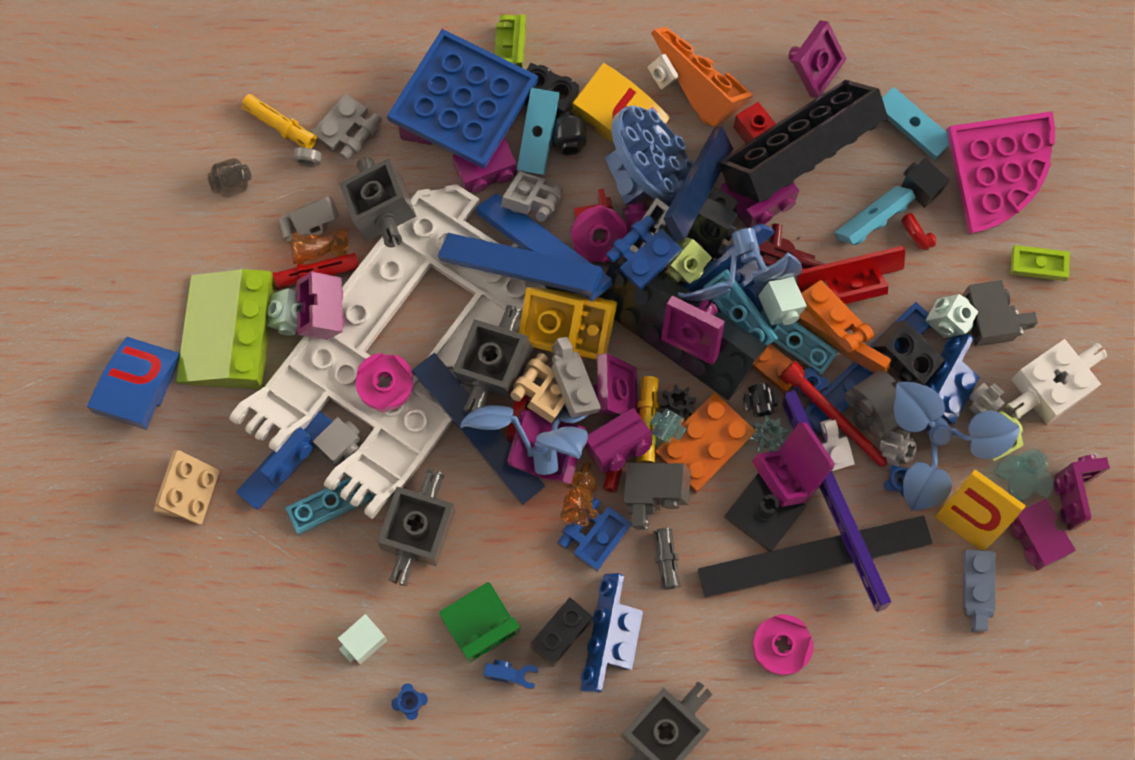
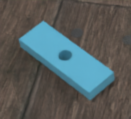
[882,87,950,161]
[517,88,560,175]
[834,186,916,245]
[703,269,778,346]
[760,309,839,375]
[285,478,375,535]

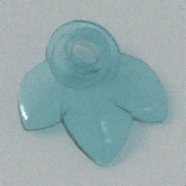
[996,449,1054,501]

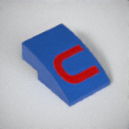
[87,337,180,430]

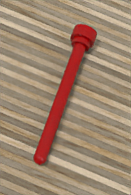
[779,361,888,467]

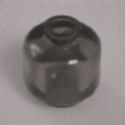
[207,158,251,198]

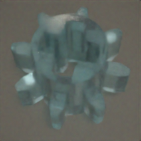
[650,408,686,444]
[751,415,788,452]

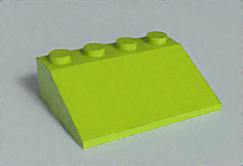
[176,269,276,390]

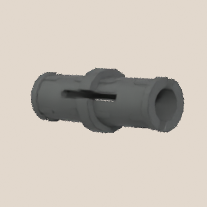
[653,528,680,590]

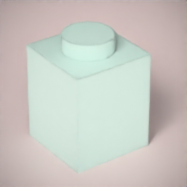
[758,277,807,325]
[338,614,388,665]

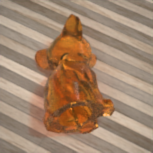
[292,229,349,265]
[560,461,598,526]

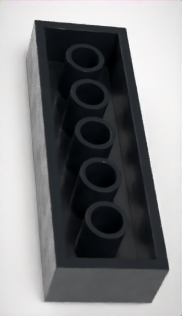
[718,80,888,202]
[598,251,768,401]

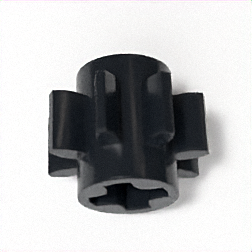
[743,383,780,417]
[660,384,696,422]

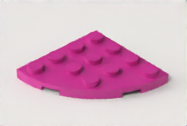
[946,111,1055,235]

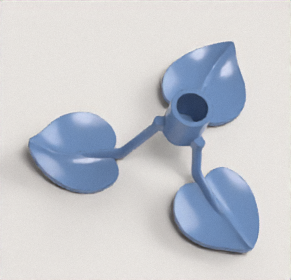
[678,228,802,302]
[894,382,1020,511]
[461,404,588,475]

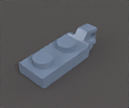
[963,549,995,633]

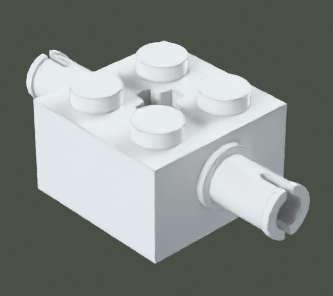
[1006,339,1107,425]

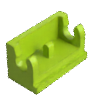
[494,14,526,68]

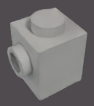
[313,417,361,467]

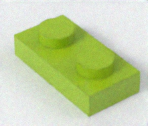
[1010,245,1070,281]

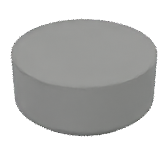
[293,147,322,167]

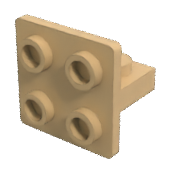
[154,450,220,525]

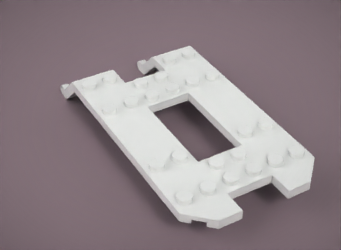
[229,184,546,519]

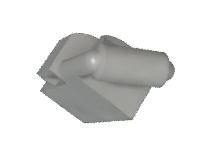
[279,195,340,243]

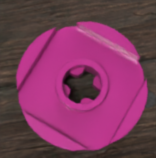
[570,205,627,263]
[355,353,414,413]
[752,614,814,676]

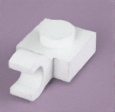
[820,419,855,471]

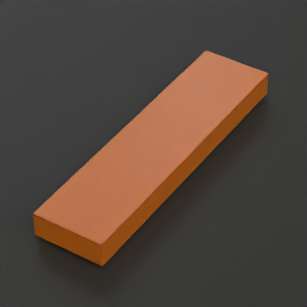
[797,309,891,373]

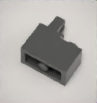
[962,280,1038,347]
[624,463,691,530]

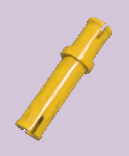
[241,94,317,149]
[636,376,660,463]

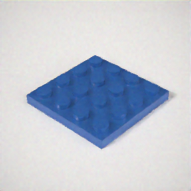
[387,29,538,169]

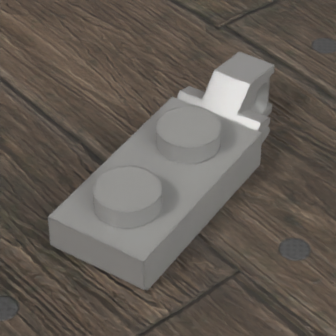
[551,337,601,418]

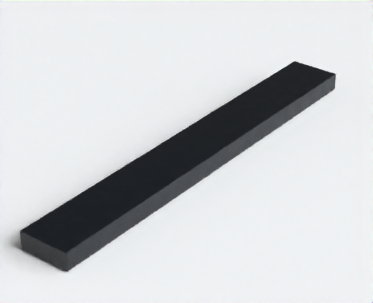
[698,515,933,599]

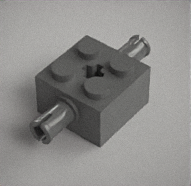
[339,157,417,248]
[452,305,533,414]
[377,469,455,586]
[621,682,712,760]

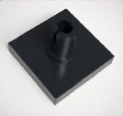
[724,472,806,552]

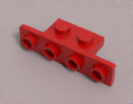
[796,246,906,304]

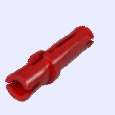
[273,252,359,290]

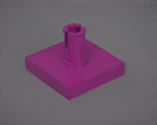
[788,20,846,98]
[661,296,725,365]
[592,353,638,418]

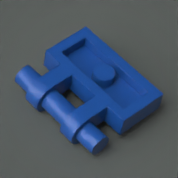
[606,215,682,291]
[557,496,632,572]

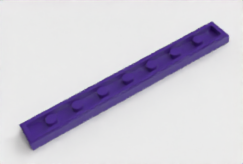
[782,390,892,612]

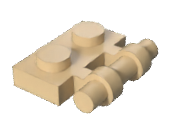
[510,353,565,423]

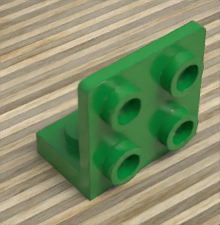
[439,582,520,664]

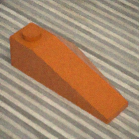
[651,27,753,127]

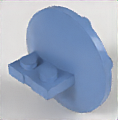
[605,105,694,205]

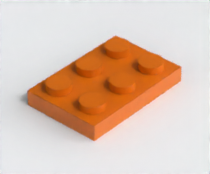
[655,392,757,493]

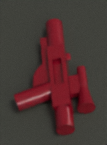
[759,223,825,269]

